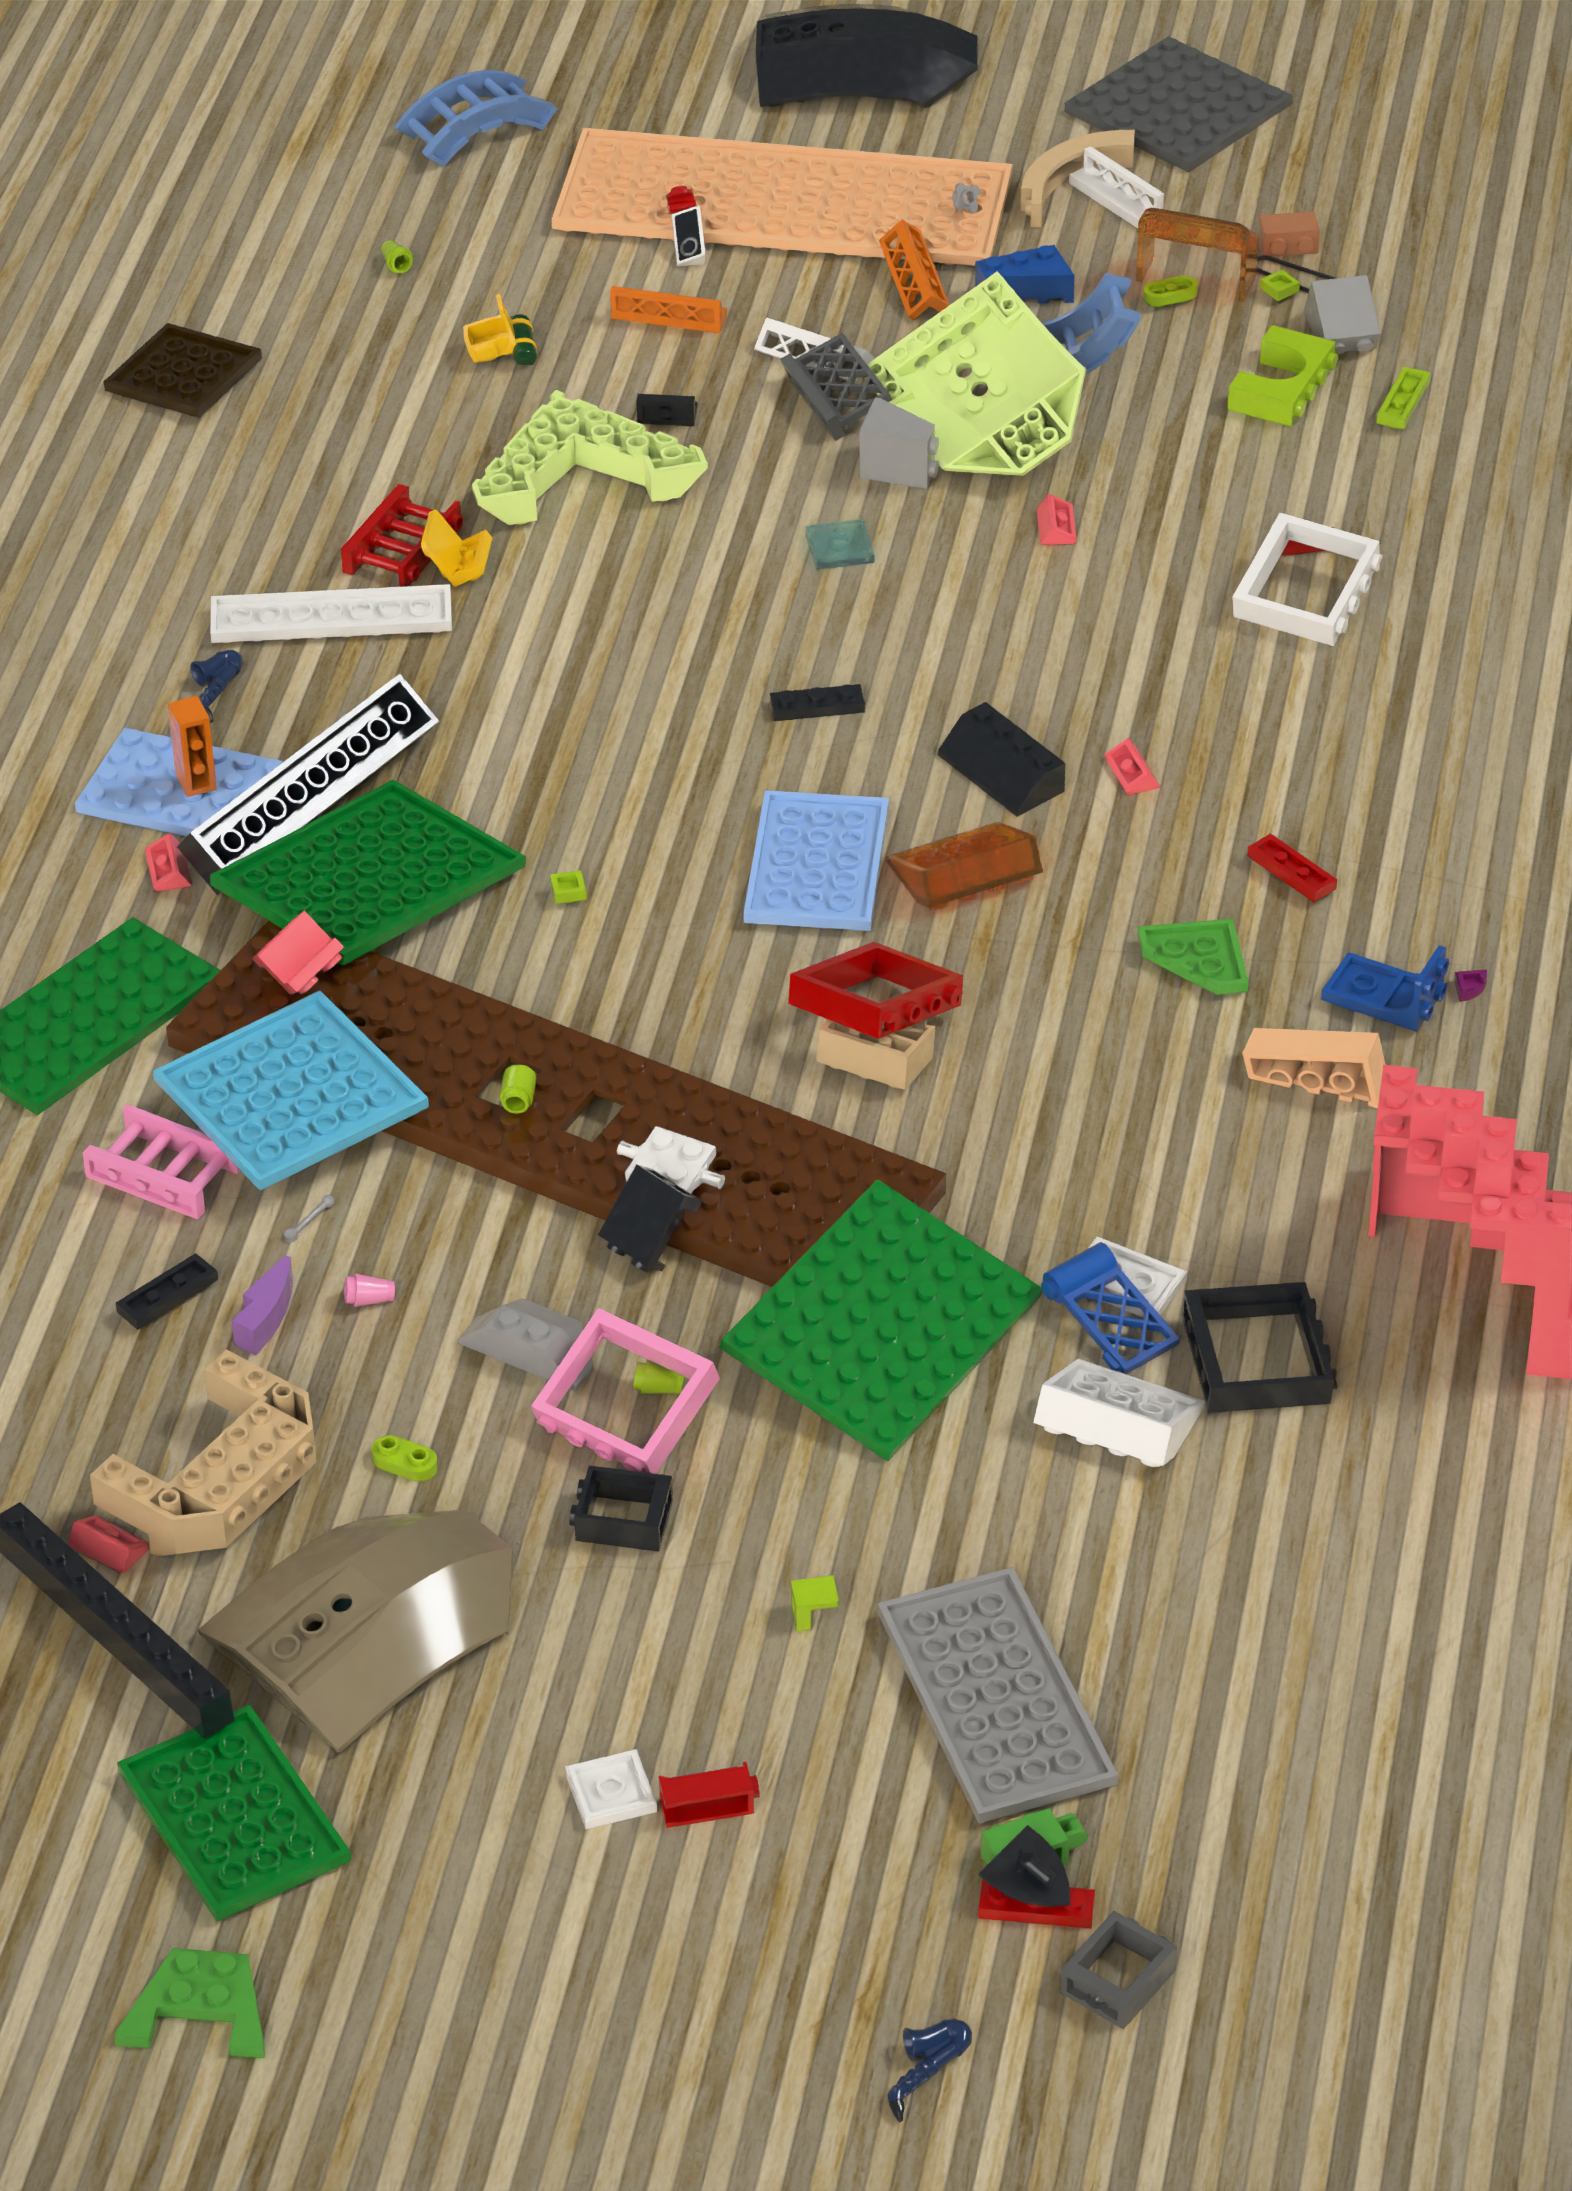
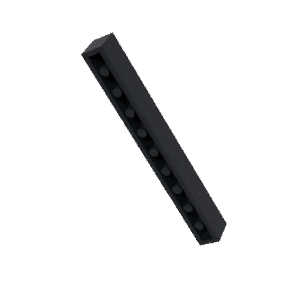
[0,1502,235,1739]

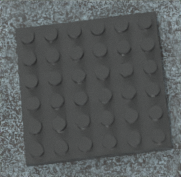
[1064,36,1292,172]

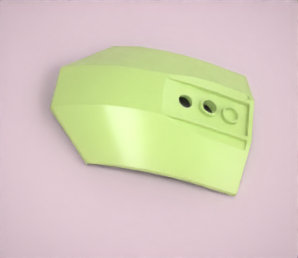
[862,271,1086,476]

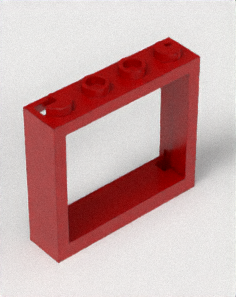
[788,942,963,1039]

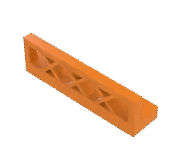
[879,219,950,320]
[610,286,727,333]

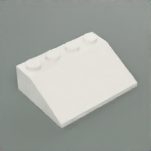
[1033,1359,1205,1467]

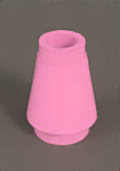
[344,1273,395,1307]

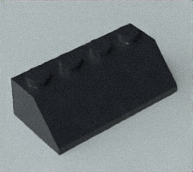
[938,702,1065,817]

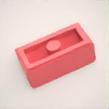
[1037,494,1077,545]
[1104,737,1160,795]
[145,833,192,891]
[68,1515,150,1573]

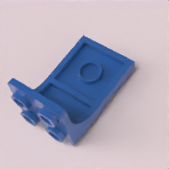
[1321,945,1449,1032]

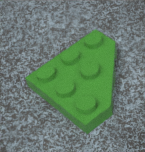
[1137,919,1249,995]

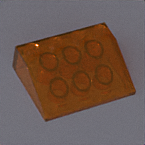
[885,822,1043,910]

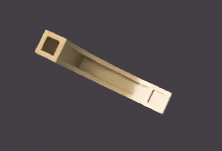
[1021,130,1135,228]

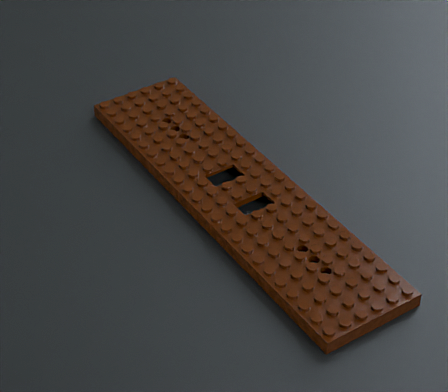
[166,920,946,1287]

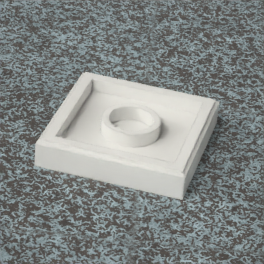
[565,1749,657,1829]

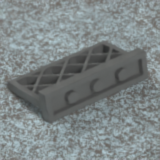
[780,333,892,441]

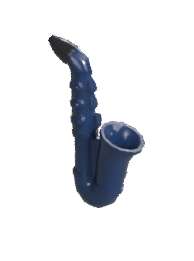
[190,649,244,723]
[888,2019,972,2122]

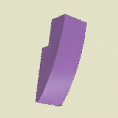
[232,1255,293,1356]

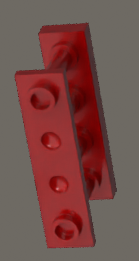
[341,484,463,587]

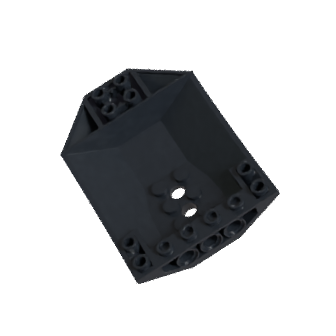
[755,4,978,108]

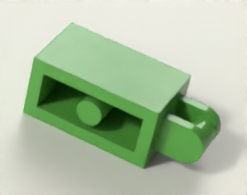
[981,1808,1088,1865]

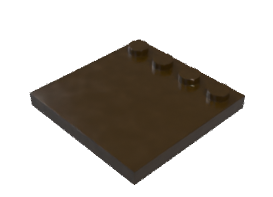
[103,323,262,418]

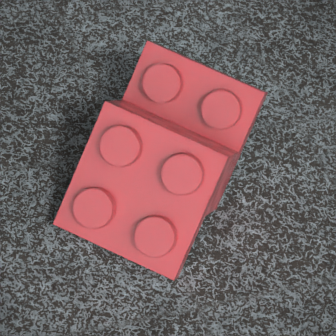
[252,911,344,995]

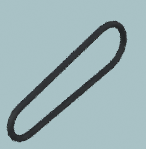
[1251,255,1336,293]

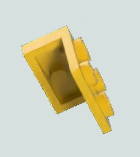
[421,509,493,587]

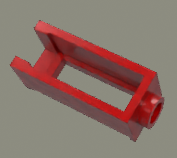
[658,1762,760,1828]

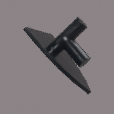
[978,1825,1070,1907]

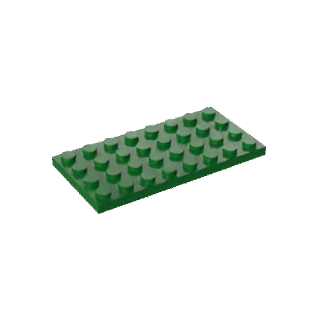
[0,917,220,1116]

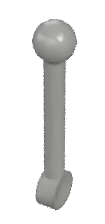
[284,1195,335,1242]

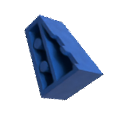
[975,245,1074,303]

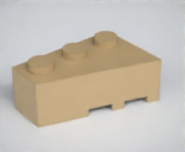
[816,1019,935,1090]

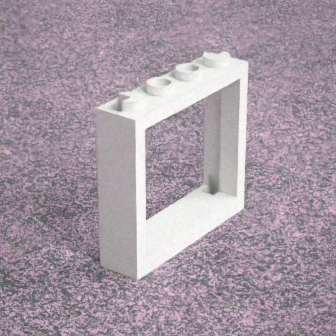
[1232,513,1383,646]

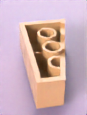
[1242,1028,1386,1108]

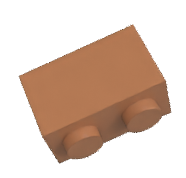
[1258,211,1320,257]

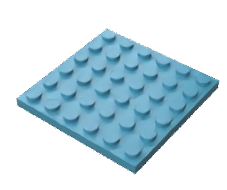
[153,991,429,1191]

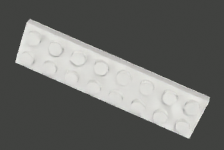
[210,584,452,643]

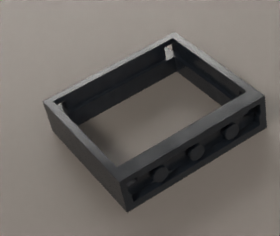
[1181,1282,1338,1413]

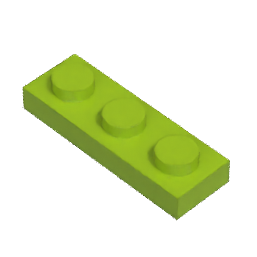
[1376,366,1431,430]

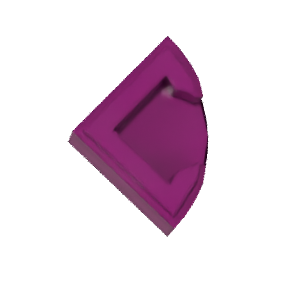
[1454,970,1487,1002]

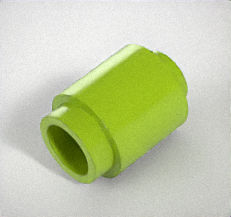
[500,1065,537,1114]

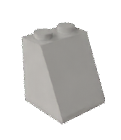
[1304,275,1381,355]
[859,397,939,489]

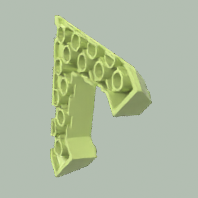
[472,390,708,525]

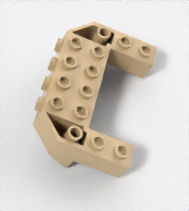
[90,1349,317,1556]

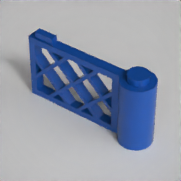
[1041,1242,1180,1374]

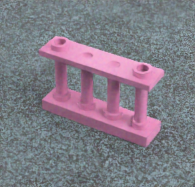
[83,1104,241,1220]

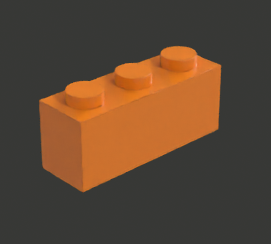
[168,695,217,797]

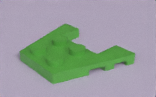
[115,1948,265,2058]

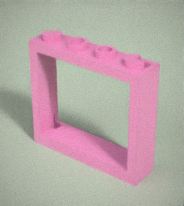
[531,1308,720,1474]

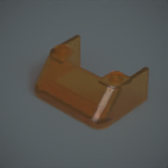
[1136,208,1258,301]

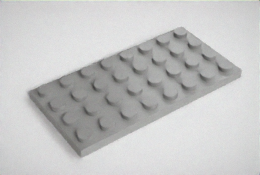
[878,1567,1118,1824]

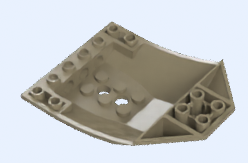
[198,1509,513,1753]

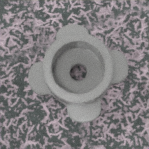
[952,182,980,213]

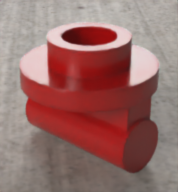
[666,186,697,214]

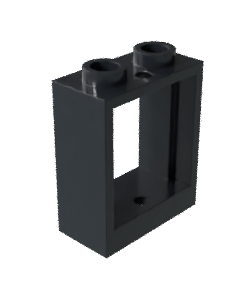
[569,1465,673,1552]

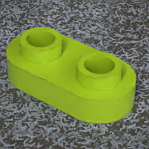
[1143,275,1198,308]
[371,1435,438,1481]

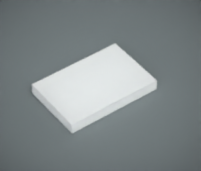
[1088,1237,1187,1320]

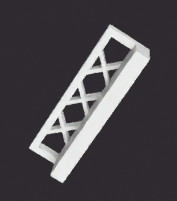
[1069,146,1164,231]
[754,318,874,384]

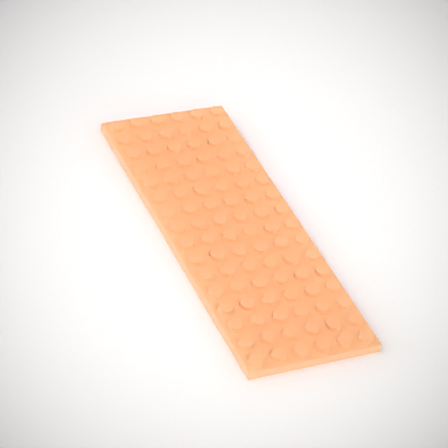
[552,128,1013,267]

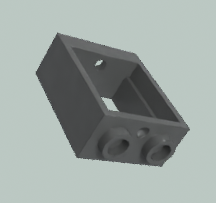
[1060,1911,1177,2029]

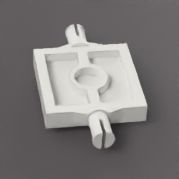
[617,1126,725,1193]

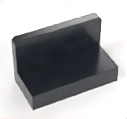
[636,394,698,426]

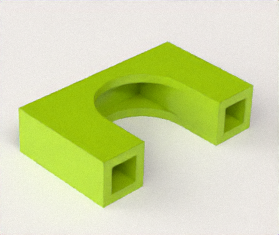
[1228,325,1338,427]

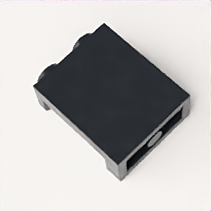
[598,1164,702,1272]

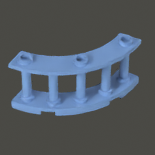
[394,70,558,167]
[1042,273,1141,374]

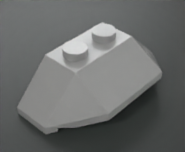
[458,1298,594,1391]

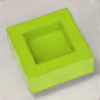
[1260,270,1300,301]
[550,870,587,904]

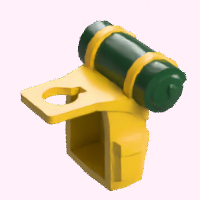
[463,294,537,365]

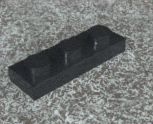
[770,684,865,721]
[116,1253,218,1330]

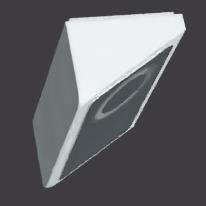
[672,206,705,266]

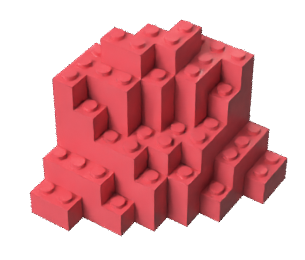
[1368,1065,1572,1379]

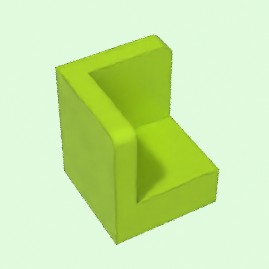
[791,1575,839,1631]

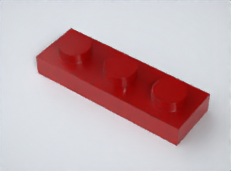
[1247,833,1337,903]
[978,1879,1095,1929]

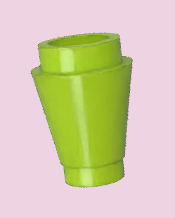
[381,240,413,273]
[632,1360,684,1394]

